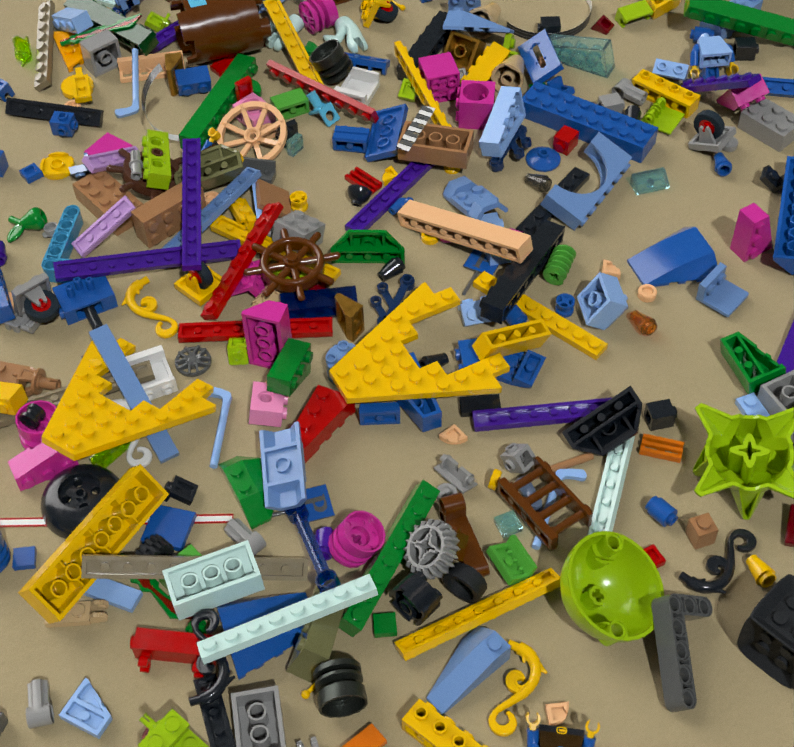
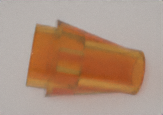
[629,310,657,336]

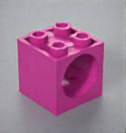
[418,52,460,103]
[456,80,496,130]

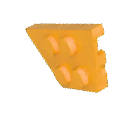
[53,31,84,73]

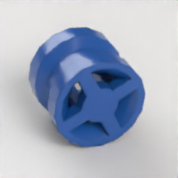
[555,293,575,318]

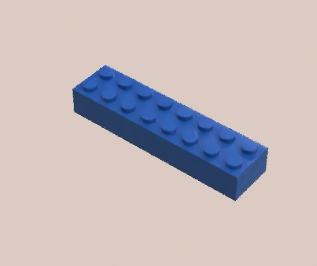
[523,81,658,163]

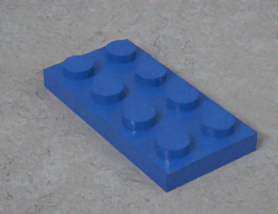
[365,104,408,162]

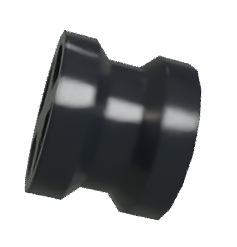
[19,403,46,429]

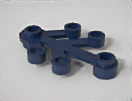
[489,125,532,172]
[370,274,415,325]

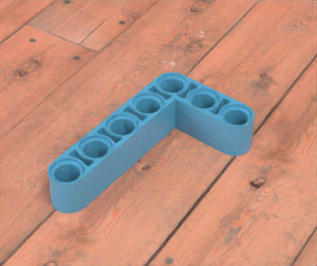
[41,205,83,283]

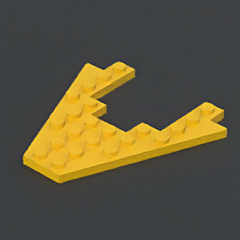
[329,282,510,404]
[42,338,216,461]

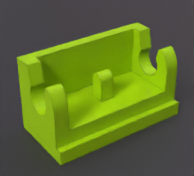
[615,0,653,28]

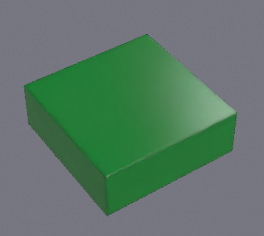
[373,612,397,638]

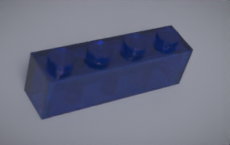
[280,286,358,319]

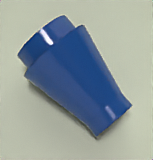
[714,152,732,176]

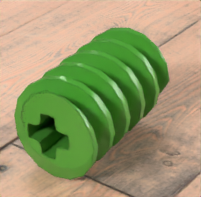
[543,245,576,285]

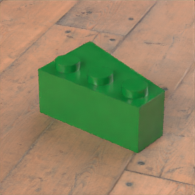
[720,331,786,394]
[267,338,313,397]

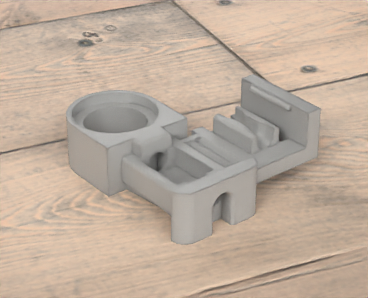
[4,308,41,334]

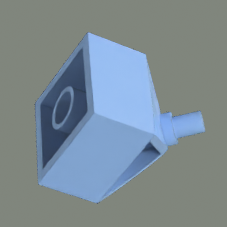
[577,272,628,330]

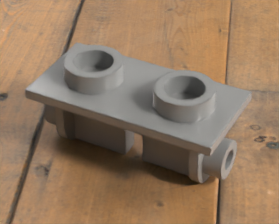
[434,454,478,494]

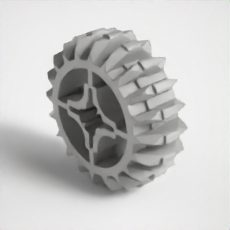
[403,519,461,580]

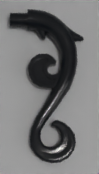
[678,529,757,594]
[189,609,235,707]

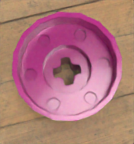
[299,0,339,34]
[15,400,56,450]
[328,510,386,568]

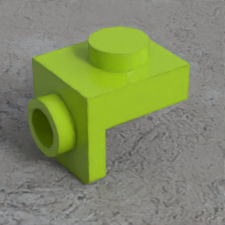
[144,11,171,32]

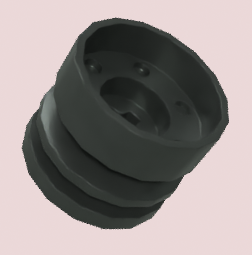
[309,39,353,84]
[313,658,368,718]

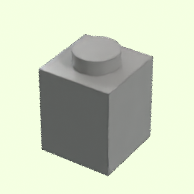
[597,92,625,114]

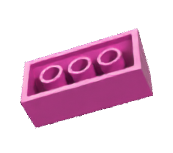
[241,300,292,369]

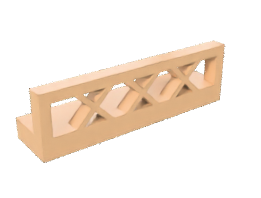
[117,50,185,83]

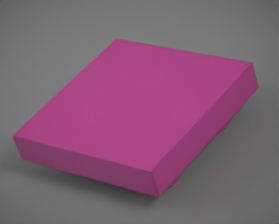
[84,132,133,155]

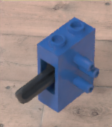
[52,276,118,330]

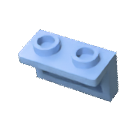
[652,58,689,81]
[458,295,494,327]

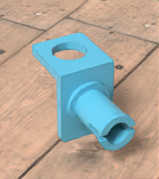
[306,90,340,127]

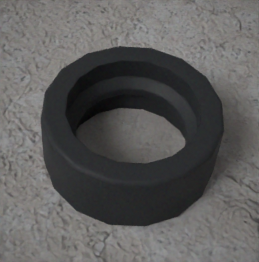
[443,562,487,603]

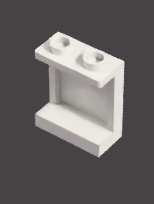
[334,66,380,106]
[126,345,178,401]

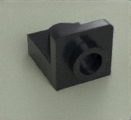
[275,119,298,148]
[760,165,785,193]
[164,475,199,506]

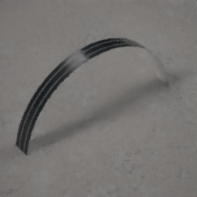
[507,0,592,41]
[142,63,179,141]

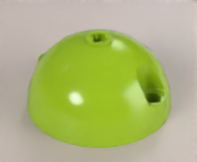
[560,531,664,646]

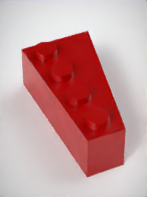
[296,385,356,463]

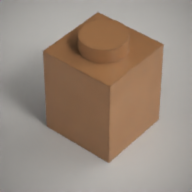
[685,512,719,550]

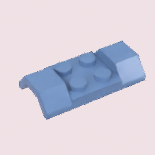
[443,176,508,220]
[259,421,307,511]

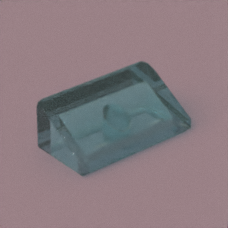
[630,167,670,195]

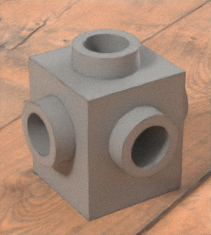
[500,443,536,474]

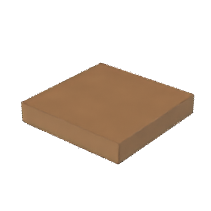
[256,179,291,218]

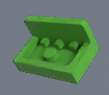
[486,534,537,586]

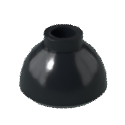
[347,184,372,207]

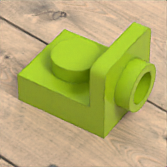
[503,33,520,58]
[398,78,417,102]
[227,337,249,365]

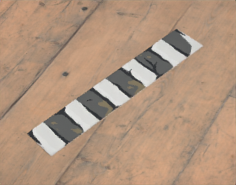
[396,105,436,151]

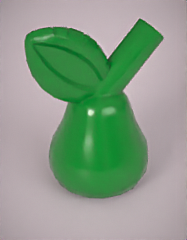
[7,207,48,243]

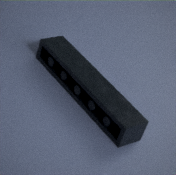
[396,11,451,81]

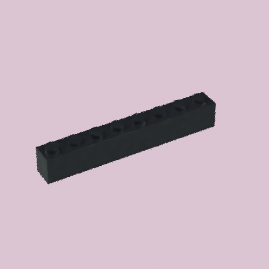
[479,219,565,324]

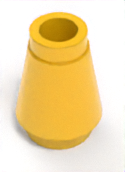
[746,555,777,588]

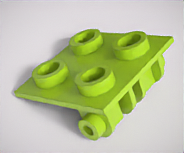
[641,97,685,135]

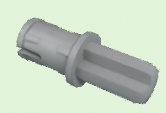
[129,150,143,181]

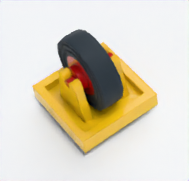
[361,0,399,28]
[174,261,222,307]

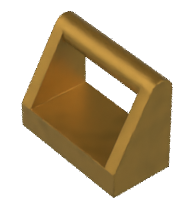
[165,52,184,96]
[335,293,365,342]

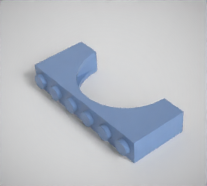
[540,132,632,231]

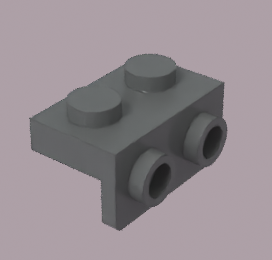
[239,157,277,184]

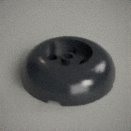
[41,464,119,539]

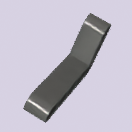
[651,593,713,713]

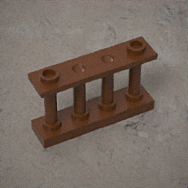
[497,456,593,552]

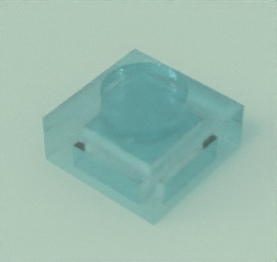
[286,132,304,157]
[494,510,523,539]

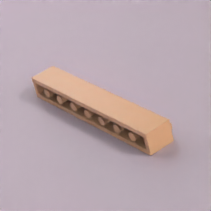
[397,199,533,263]

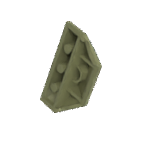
[174,144,244,191]

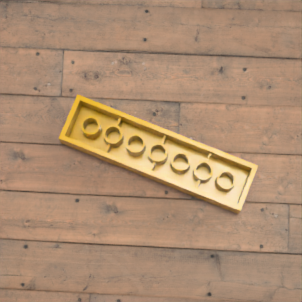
[18,464,169,624]

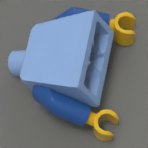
[688,33,739,79]

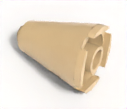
[468,2,501,39]
[491,55,524,92]

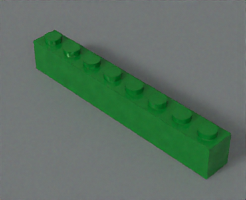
[683,0,794,46]
[179,53,258,149]
[339,479,440,637]

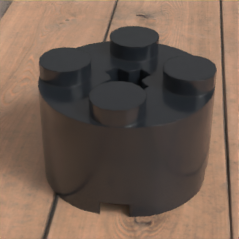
[389,571,443,626]

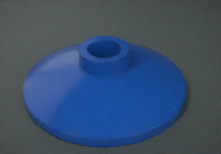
[526,146,561,172]

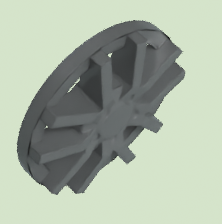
[175,345,212,377]

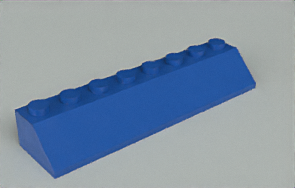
[773,156,794,275]

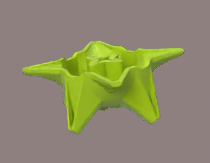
[693,403,794,520]

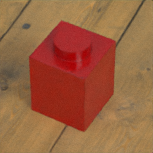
[553,125,579,156]

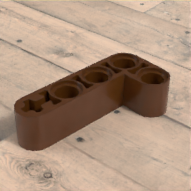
[439,492,490,577]

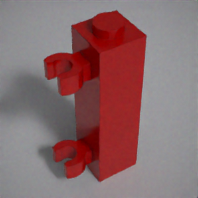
[130,627,217,678]

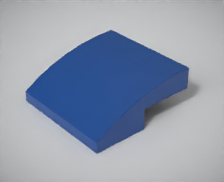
[495,349,546,388]

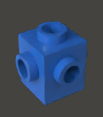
[49,111,78,137]

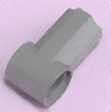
[612,78,648,106]
[224,518,267,556]
[26,679,54,729]

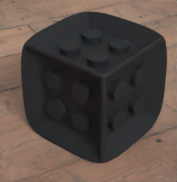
[737,574,794,689]

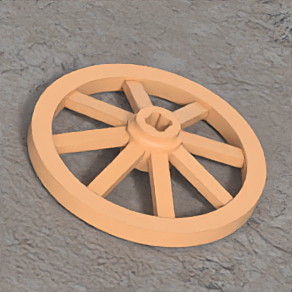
[217,101,288,160]

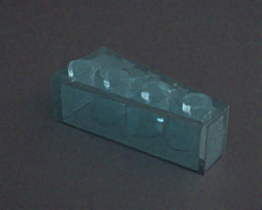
[549,34,615,78]

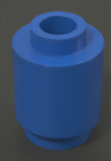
[690,26,714,43]
[505,304,528,326]
[645,496,678,527]

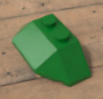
[330,230,405,264]
[219,456,274,529]

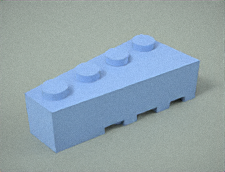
[479,86,526,158]

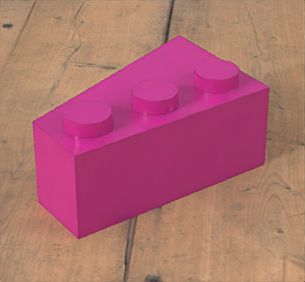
[730,203,773,262]
[8,439,79,491]

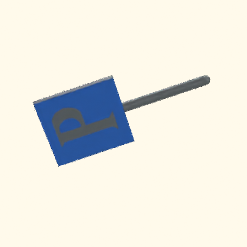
[462,249,499,295]
[272,484,335,525]

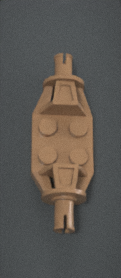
[0,361,61,397]

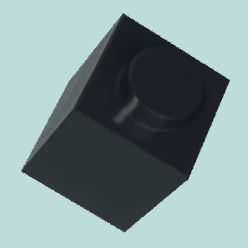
[537,16,561,33]
[733,37,759,61]
[644,399,678,431]

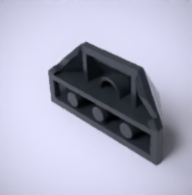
[562,386,642,456]

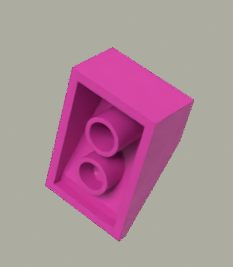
[716,74,770,111]

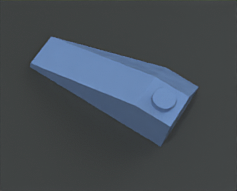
[443,8,514,33]
[426,626,511,716]

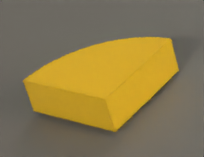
[382,165,398,186]

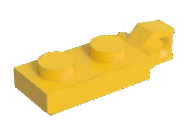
[71,67,92,103]
[229,198,256,230]

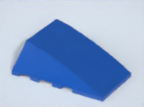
[627,227,717,287]
[216,592,308,680]

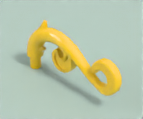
[121,276,178,339]
[488,639,548,737]

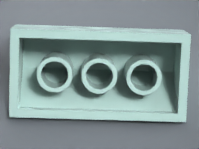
[162,540,265,621]

